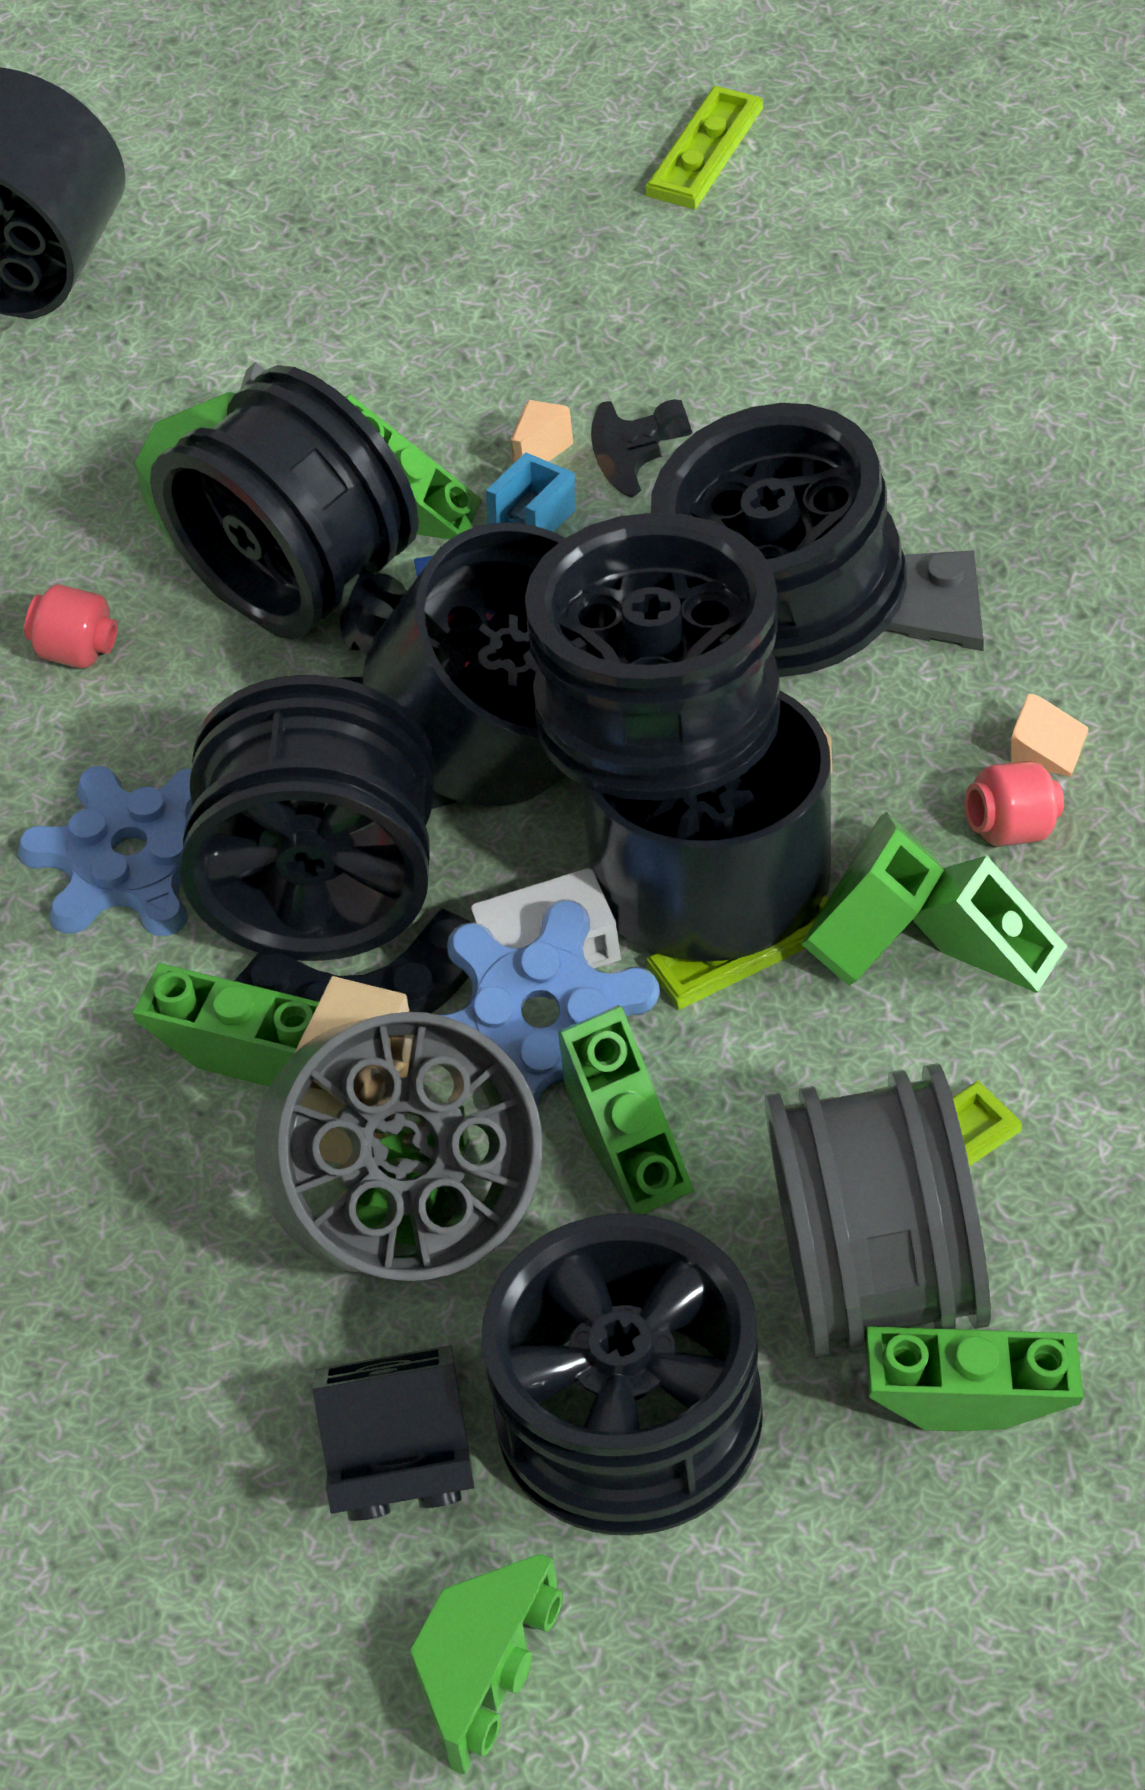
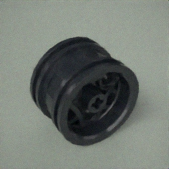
[150,365,419,639]
[651,403,907,677]
[525,513,780,801]

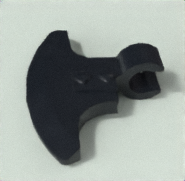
[591,399,693,497]

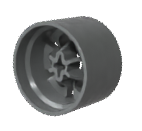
[254,1012,543,1281]

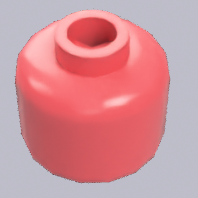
[24,584,118,668]
[965,761,1064,847]

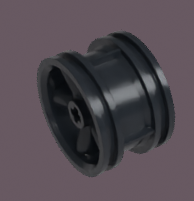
[180,675,435,961]
[481,1213,763,1536]

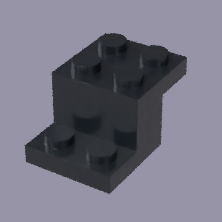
[312,1345,474,1521]

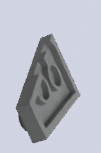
[885,550,984,651]

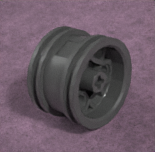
[765,1063,991,1358]

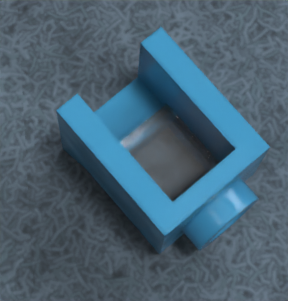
[486,452,575,532]

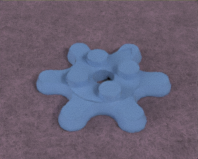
[18,766,193,936]
[438,899,660,1109]

